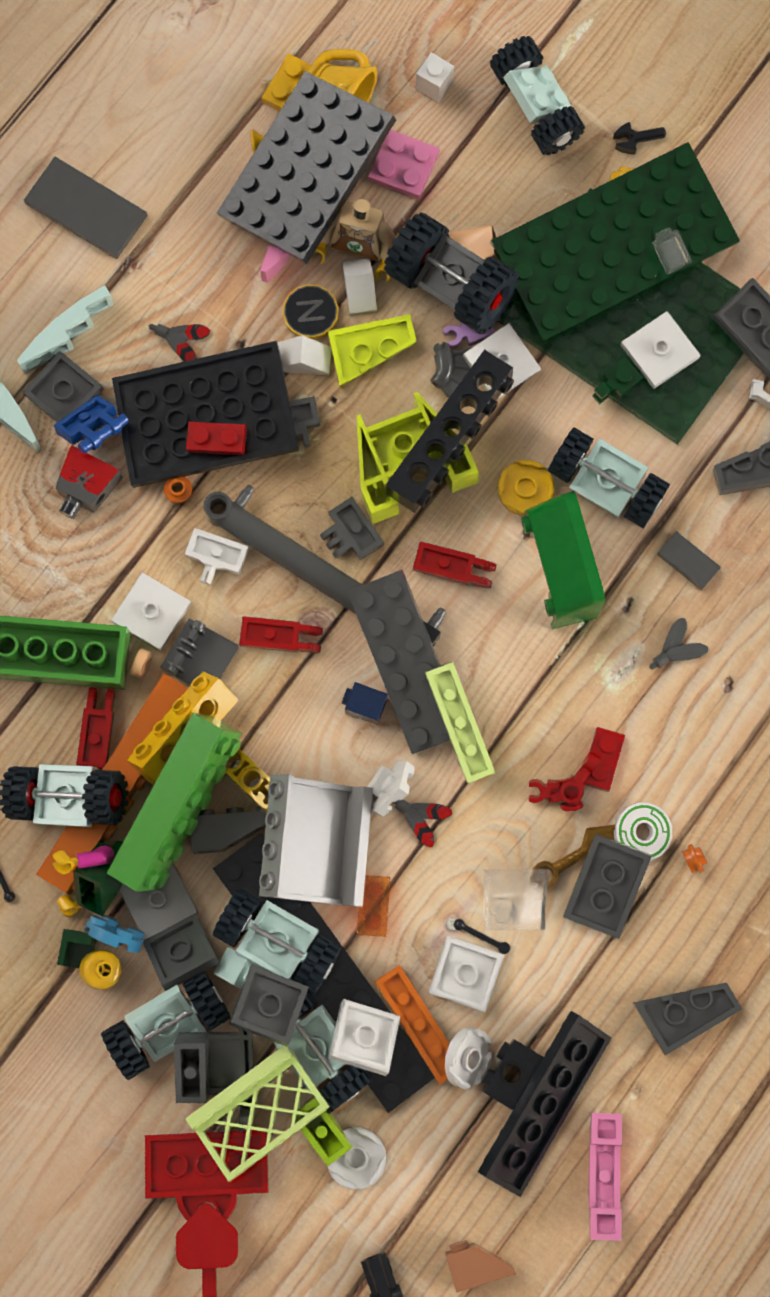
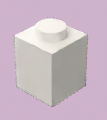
[416,52,454,103]

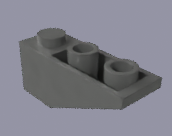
[191,806,266,854]

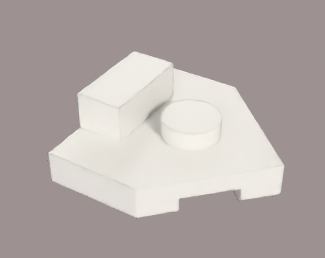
[367,760,415,816]

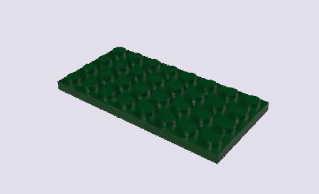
[490,142,740,343]

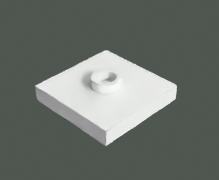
[620,311,701,389]
[462,323,541,400]
[111,572,192,651]
[428,935,504,1012]
[328,999,400,1076]

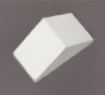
[342,258,377,315]
[277,335,332,376]

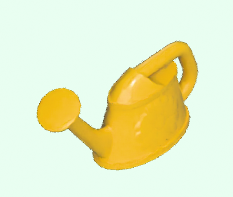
[250,49,378,154]

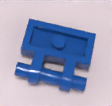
[53,395,129,454]

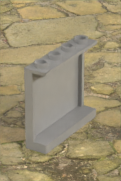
[259,774,373,907]

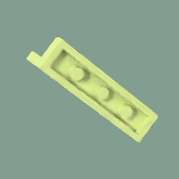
[425,662,495,783]

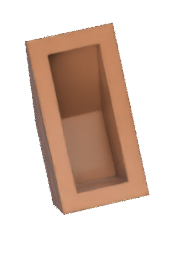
[445,1240,516,1293]

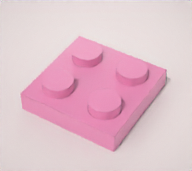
[368,130,440,200]

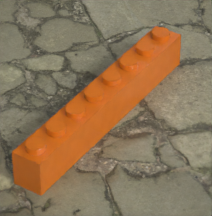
[36,673,188,895]

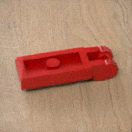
[412,542,497,588]
[239,616,323,653]
[76,687,115,770]

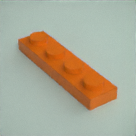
[375,965,449,1085]

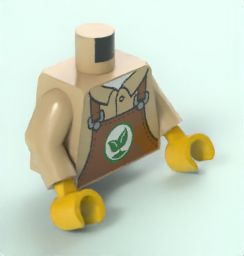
[310,199,396,282]

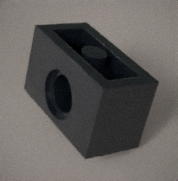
[481,1039,544,1110]

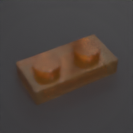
[357,875,390,937]

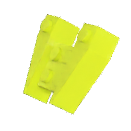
[356,392,479,524]

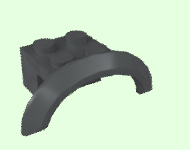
[174,1027,254,1132]

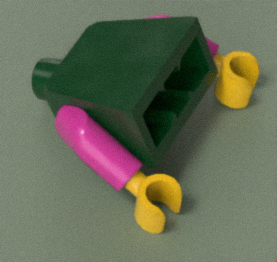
[52,841,123,917]

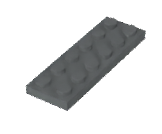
[347,569,450,754]

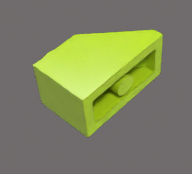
[291,1096,352,1166]

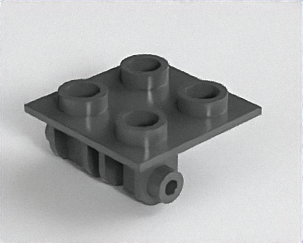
[160,618,239,685]

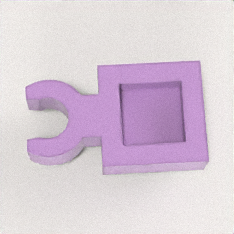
[443,321,495,349]

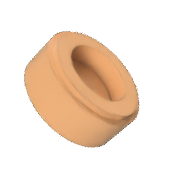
[131,648,152,679]

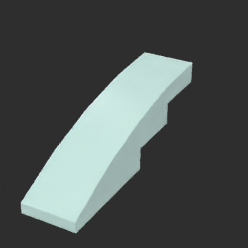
[17,286,114,374]
[0,382,41,452]

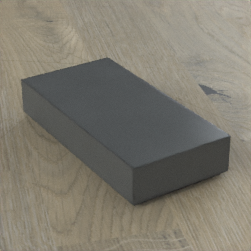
[657,531,721,591]

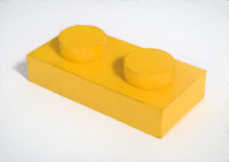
[261,53,311,111]

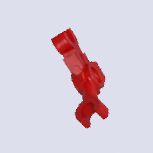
[529,750,601,812]

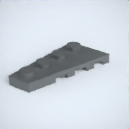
[713,442,770,496]

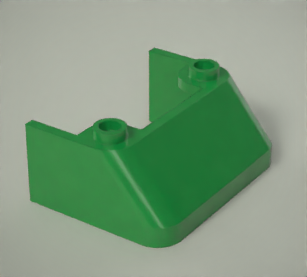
[521,491,605,630]

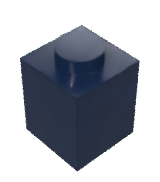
[342,682,388,725]

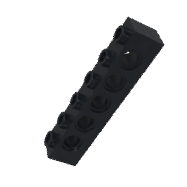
[385,349,514,513]

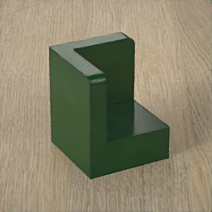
[57,929,96,968]

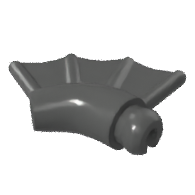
[430,342,471,399]

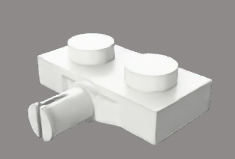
[185,528,249,585]

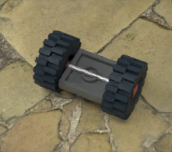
[384,212,520,334]

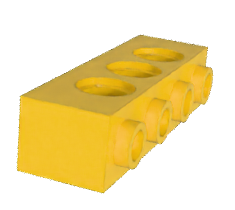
[127,671,238,785]

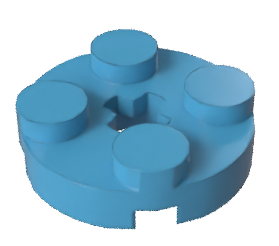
[84,915,145,953]

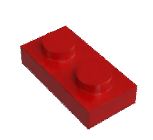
[186,422,247,455]
[584,727,625,792]

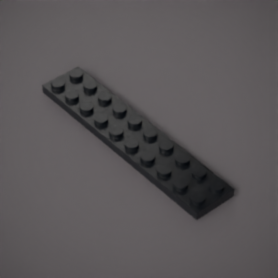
[212,833,435,1113]

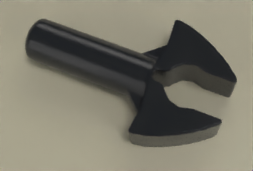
[613,122,666,155]

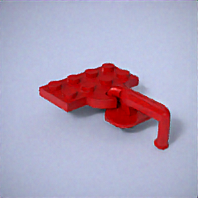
[145,1130,269,1297]

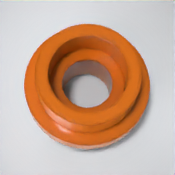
[164,477,192,504]
[682,844,707,873]

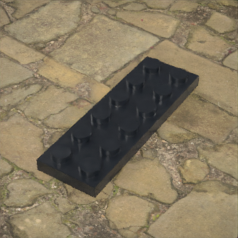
[478,1011,612,1197]

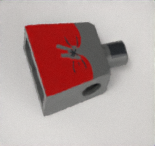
[56,445,123,519]

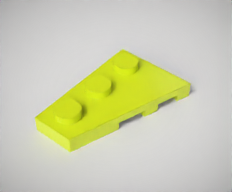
[328,314,416,388]

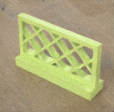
[186,1046,330,1182]

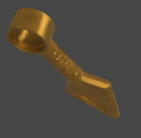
[530,825,615,889]

